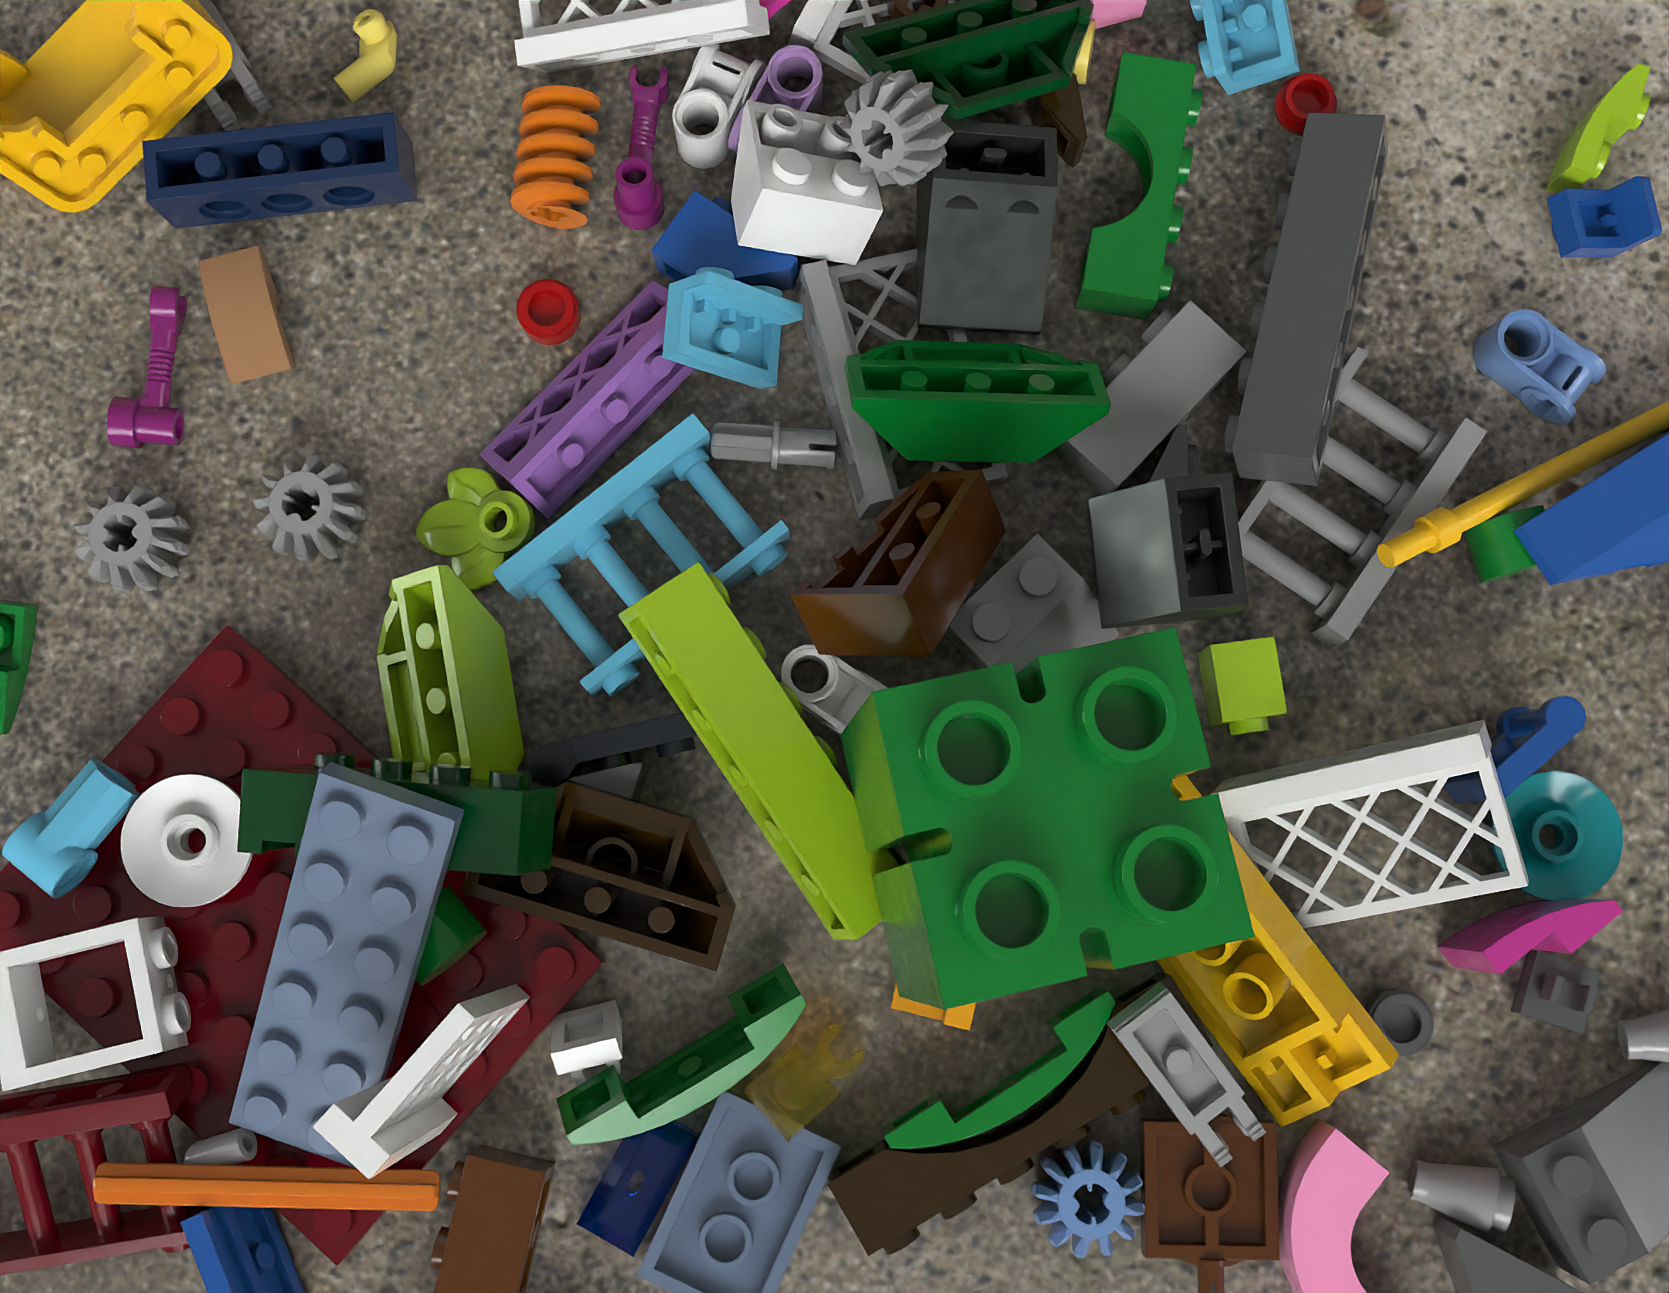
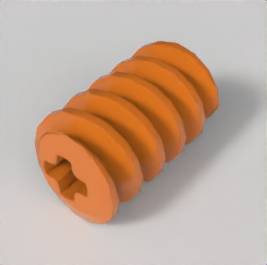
[510,85,601,229]

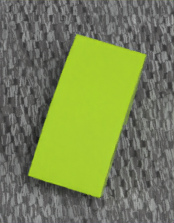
[1546,63,1651,193]

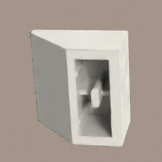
[731,100,883,265]

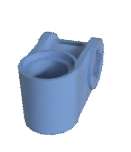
[1473,309,1606,425]

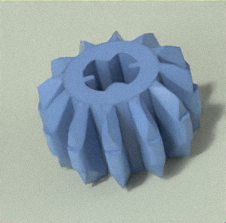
[1030,1139,1145,1258]

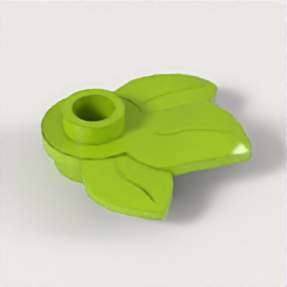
[416,467,536,591]

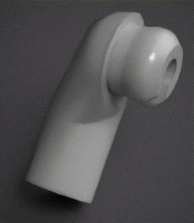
[183,1128,257,1165]

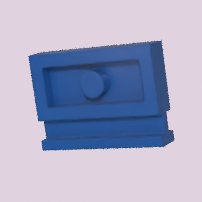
[180,1207,305,1293]

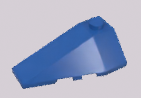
[1513,430,1669,585]

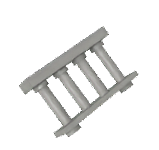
[1237,347,1488,648]

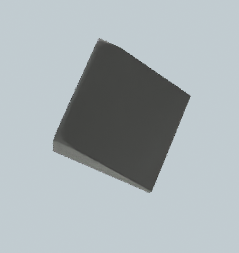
[569,762,650,801]

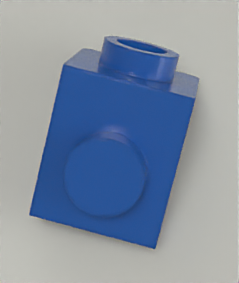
[1547,176,1662,258]

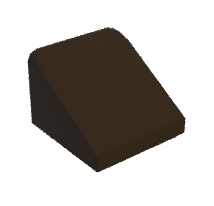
[1033,72,1087,168]

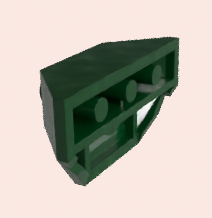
[843,0,1094,120]

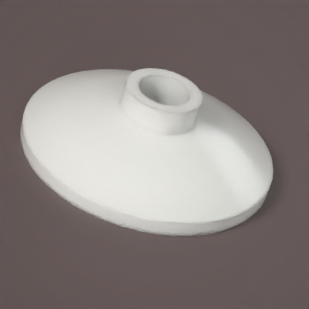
[121,774,253,907]

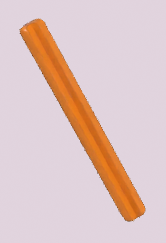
[93,1162,441,1211]

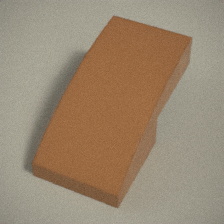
[198,245,296,385]

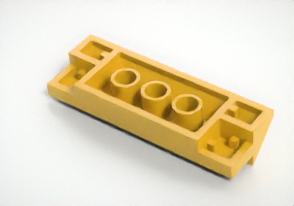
[1156,775,1399,1127]

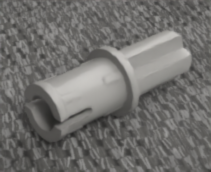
[710,419,836,470]

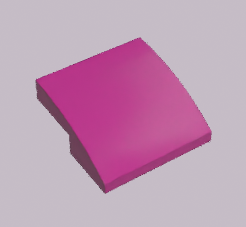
[1437,899,1623,974]

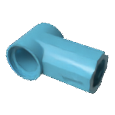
[2,759,141,899]

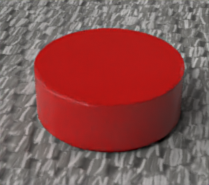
[516,279,581,345]

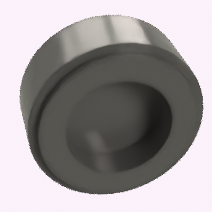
[1364,988,1434,1056]

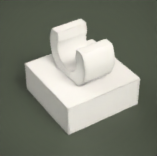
[550,1000,622,1085]

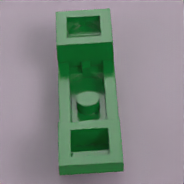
[556,963,807,1145]
[883,987,1116,1149]

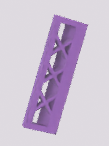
[479,280,695,519]

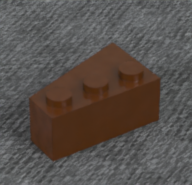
[790,470,1006,657]

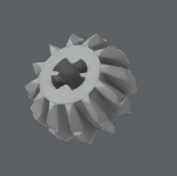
[839,69,954,187]
[252,454,367,563]
[73,485,191,593]

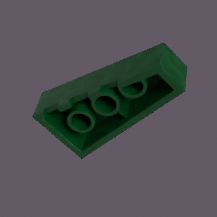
[237,752,557,876]

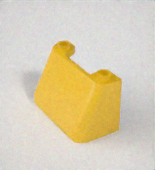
[0,0,233,213]

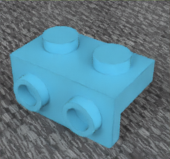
[1190,0,1300,95]
[662,267,804,389]

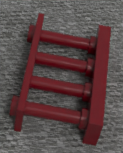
[0,1064,210,1276]

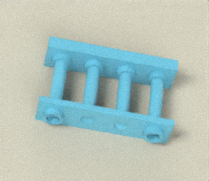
[492,413,791,698]

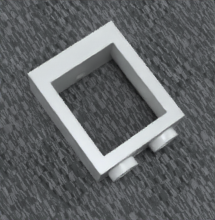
[0,916,191,1091]

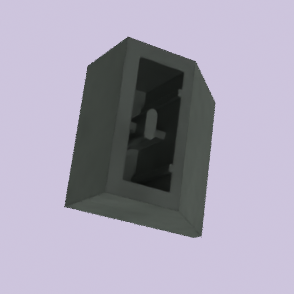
[1086,472,1249,629]

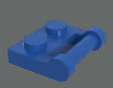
[1443,696,1586,803]

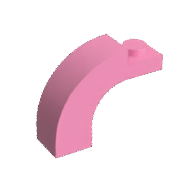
[1278,1119,1389,1293]

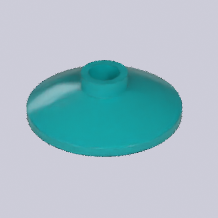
[1490,771,1623,901]

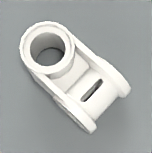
[672,43,767,169]
[781,645,888,738]

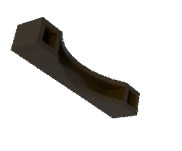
[827,972,1213,1256]

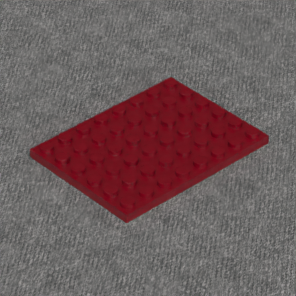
[0,625,606,1266]

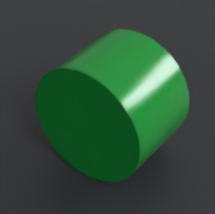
[1463,505,1545,584]
[415,886,487,986]

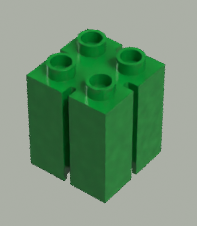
[840,627,1255,1010]

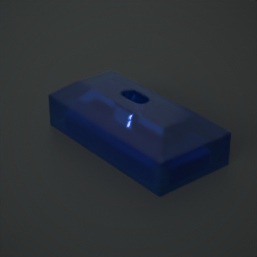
[576,1120,700,1257]

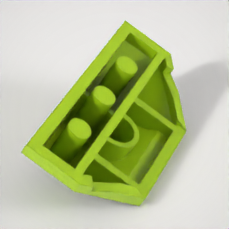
[376,565,525,780]

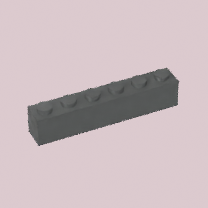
[1225,113,1388,486]

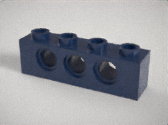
[142,112,418,229]

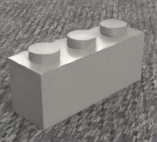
[1054,300,1247,495]

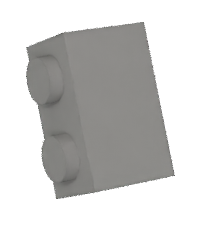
[943,533,1120,675]

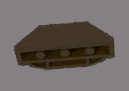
[461,780,736,971]

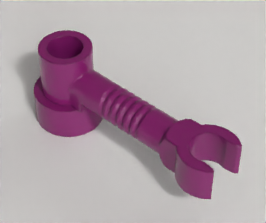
[613,64,670,230]
[107,285,187,448]

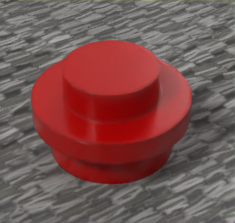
[1274,73,1337,136]

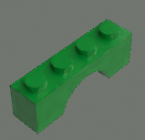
[1074,52,1203,321]

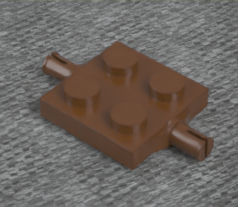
[1140,1112,1280,1293]

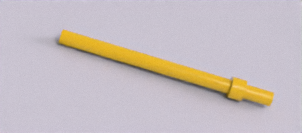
[1377,400,1669,568]

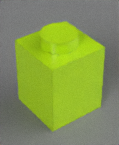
[1198,636,1287,736]

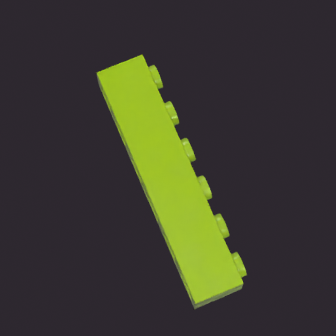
[618,562,906,940]

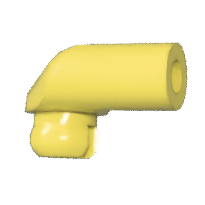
[333,9,397,103]

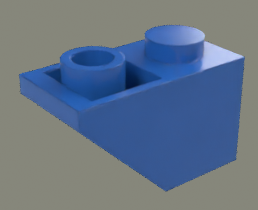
[651,190,799,291]

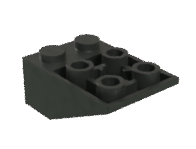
[917,119,1058,335]

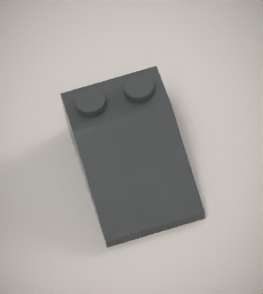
[1492,1061,1669,1285]

